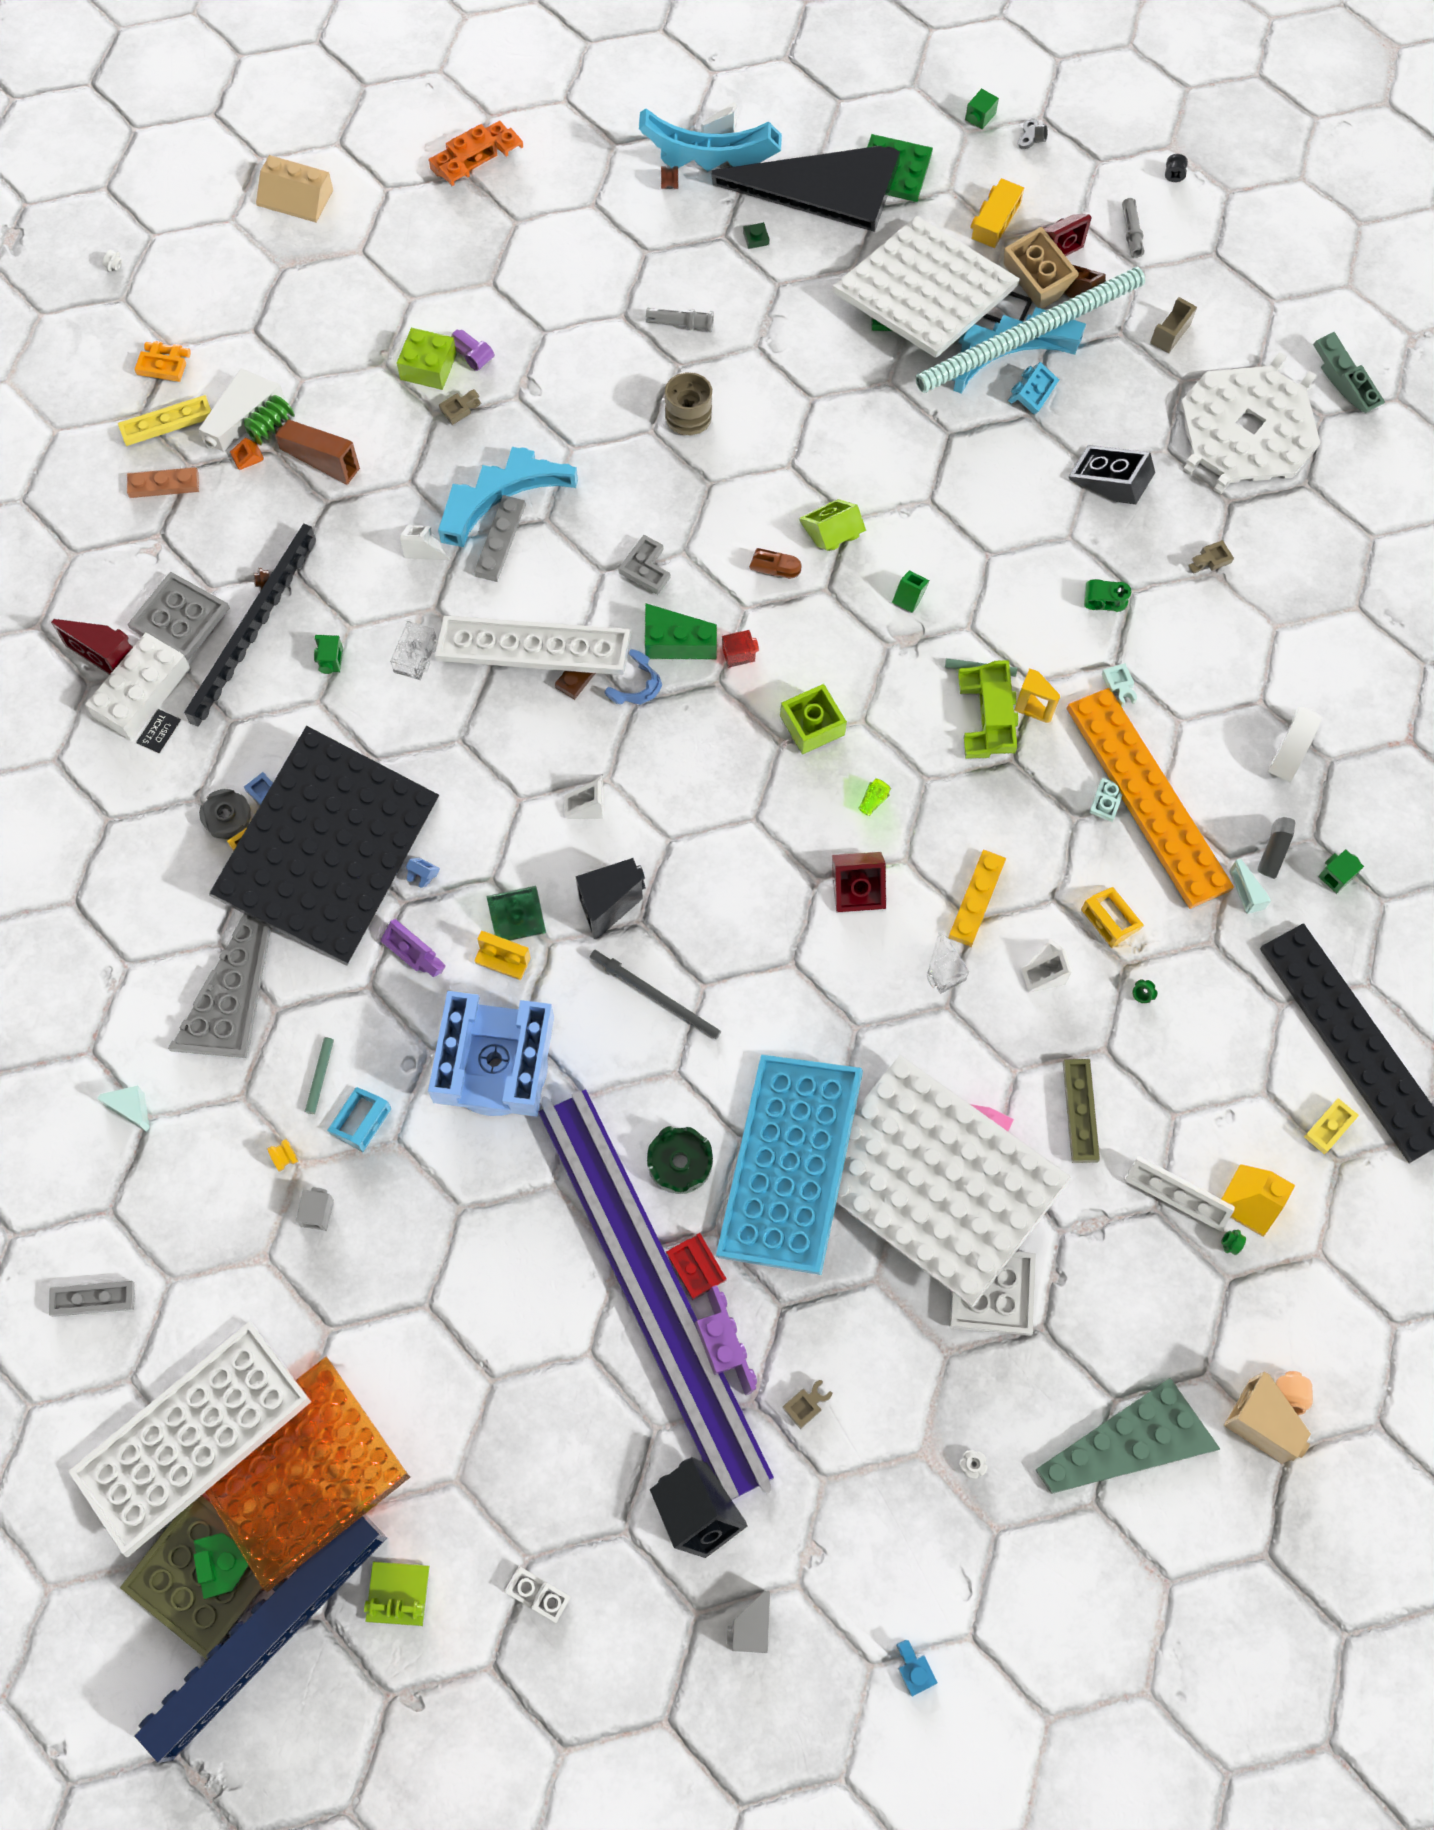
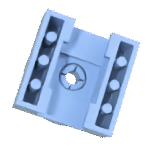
[428,991,554,1117]

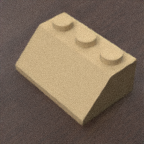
[256,155,333,223]
[1004,227,1079,309]

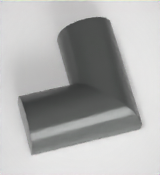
[1257,817,1295,879]

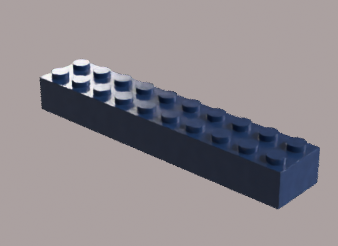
[134,1509,387,1763]

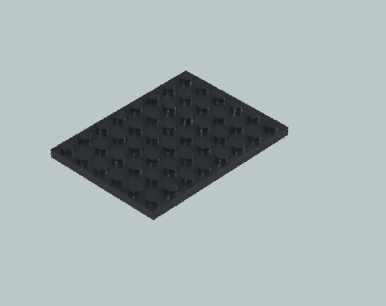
[209,725,439,966]

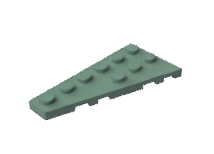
[1035,1378,1220,1494]

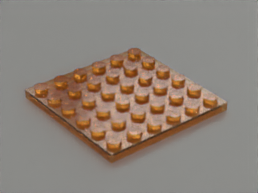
[205,1356,410,1592]

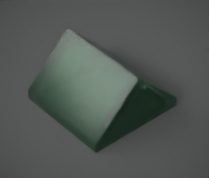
[486,886,546,941]

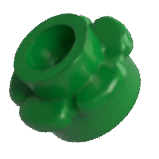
[1133,979,1158,1003]
[1221,1230,1246,1255]

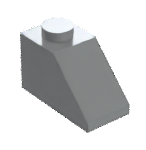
[727,1591,770,1653]

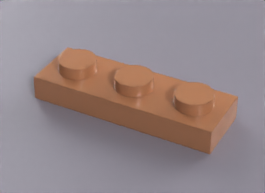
[127,467,199,498]

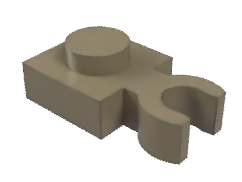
[782,1380,833,1429]

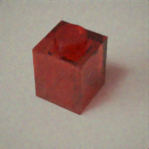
[722,630,759,668]

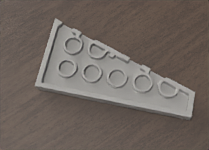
[168,914,271,1058]

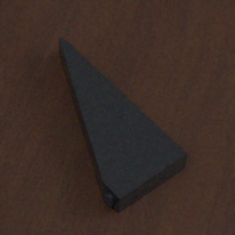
[711,146,900,232]

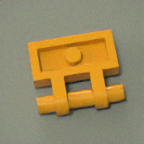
[135,341,191,382]

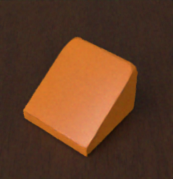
[230,437,264,470]

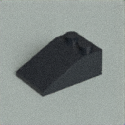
[1069,445,1156,505]

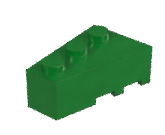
[645,603,717,659]

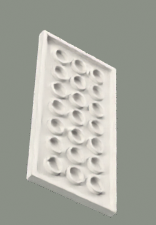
[68,1322,312,1558]

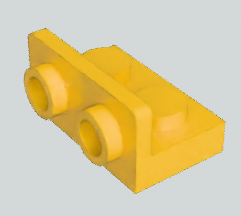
[475,930,531,980]

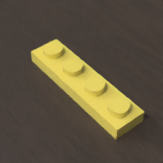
[118,395,211,446]

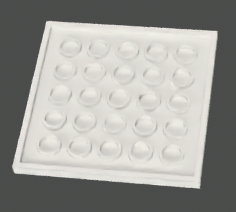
[833,216,1020,358]

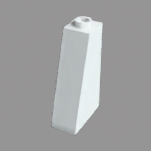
[199,368,284,451]

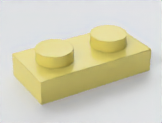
[1304,1098,1359,1154]

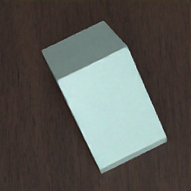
[97,1085,150,1132]

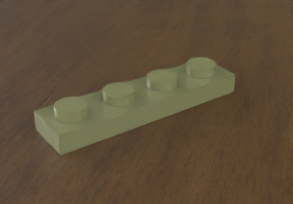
[1063,1059,1100,1163]

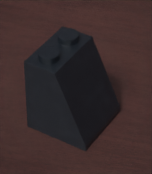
[575,858,646,939]
[649,1457,748,1558]

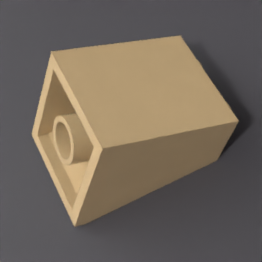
[1223,1371,1311,1464]

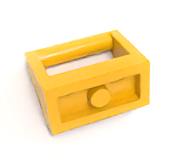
[1014,668,1060,723]
[1081,887,1144,948]

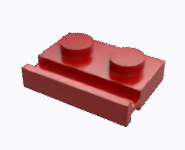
[666,1233,727,1300]

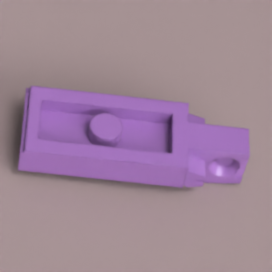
[381,919,446,977]

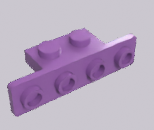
[695,1285,757,1395]

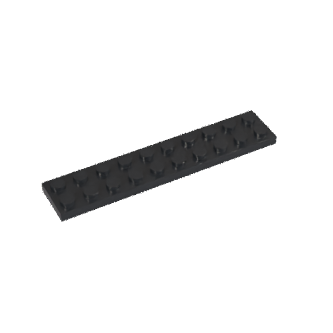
[1260,923,1434,1164]

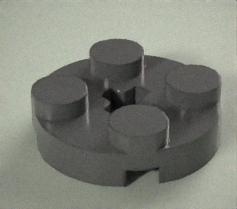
[199,789,251,838]

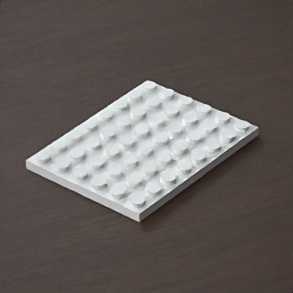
[836,1055,1071,1308]

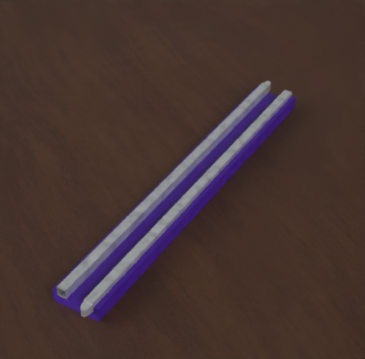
[538,1089,774,1500]

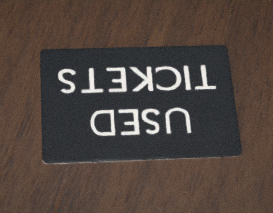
[136,709,181,753]

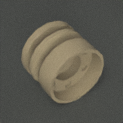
[665,372,713,435]

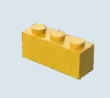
[970,178,1025,248]

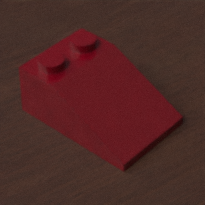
[51,619,133,675]

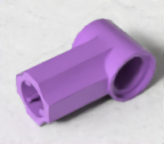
[451,329,495,371]

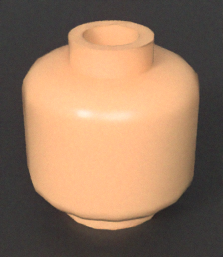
[1276,1371,1313,1415]

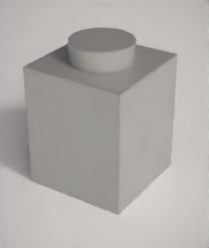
[296,1187,334,1231]

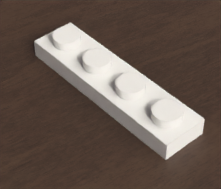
[1125,1156,1235,1232]

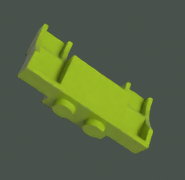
[958,660,1018,759]

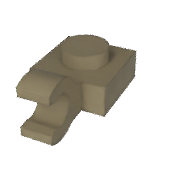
[439,389,481,425]
[1189,540,1234,573]

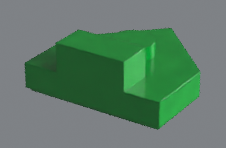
[193,1533,257,1599]

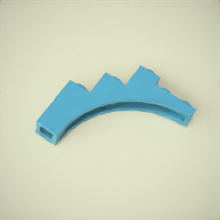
[639,108,782,172]
[952,307,1086,394]
[438,447,578,547]

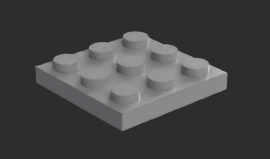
[128,571,230,662]

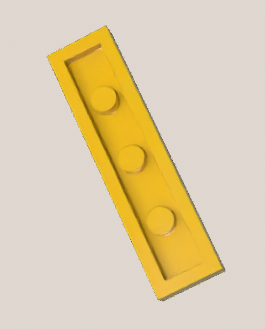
[948,849,1006,947]

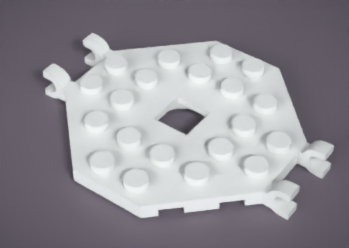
[1180,352,1320,495]

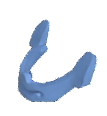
[604,649,662,705]

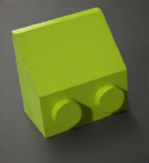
[799,499,866,551]

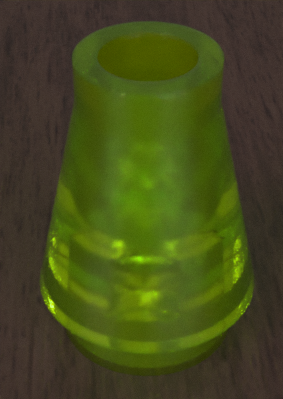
[858,778,891,816]

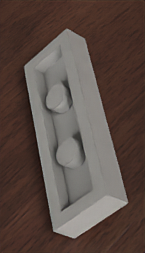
[49,1281,135,1317]

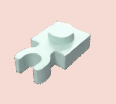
[1101,663,1137,707]

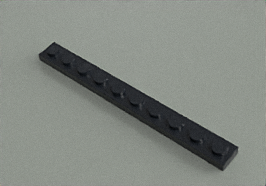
[184,523,316,727]

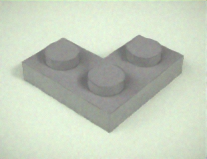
[618,535,671,595]

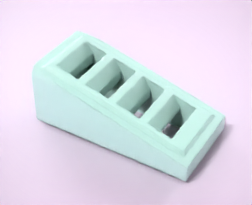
[1229,859,1271,914]

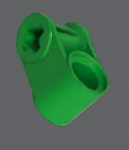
[1084,579,1132,612]

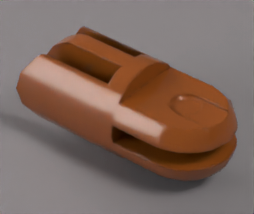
[749,548,802,579]

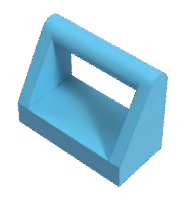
[327,1087,392,1152]

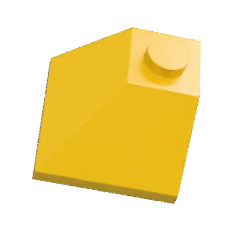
[1221,1164,1295,1237]

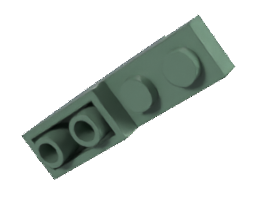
[1313,331,1385,414]

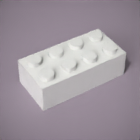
[85,633,191,741]

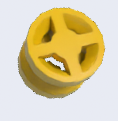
[267,1138,299,1172]

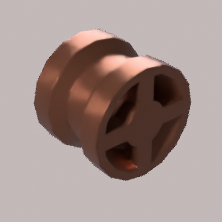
[661,166,678,189]

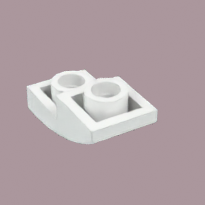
[504,1566,571,1623]

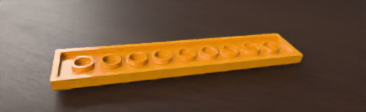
[1066,688,1234,909]

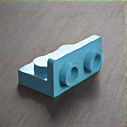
[1008,362,1059,414]

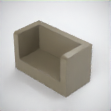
[1150,297,1197,353]

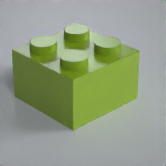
[397,327,457,390]
[780,683,847,755]

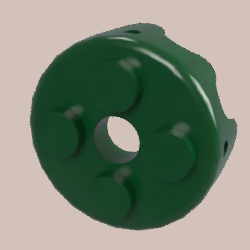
[647,1126,713,1194]

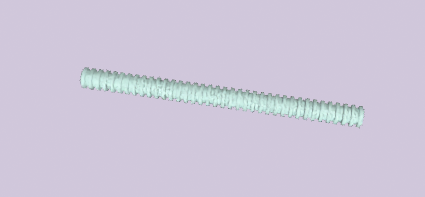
[916,267,1145,393]

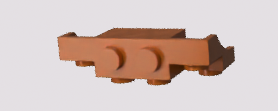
[429,120,523,186]

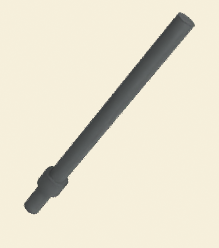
[590,950,722,1039]

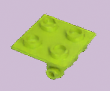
[364,1562,430,1626]

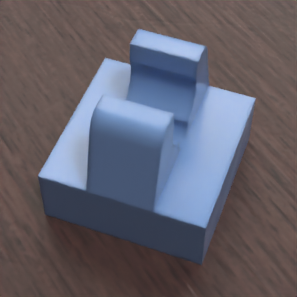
[406,857,440,888]

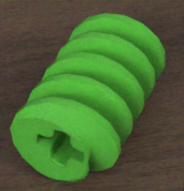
[244,395,295,445]

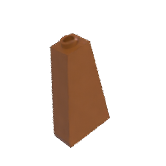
[275,419,360,485]

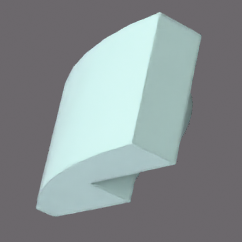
[1089,777,1122,822]

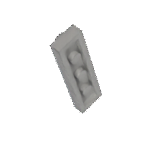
[474,495,526,582]

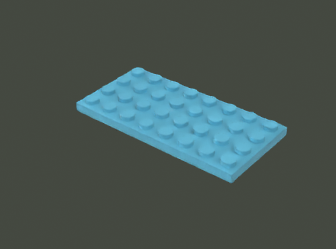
[716,1055,863,1275]

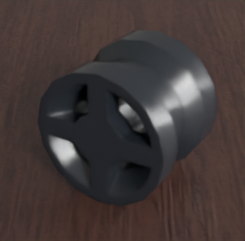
[1165,154,1188,182]

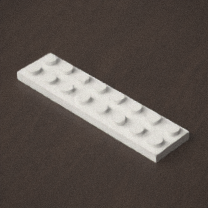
[435,615,631,675]

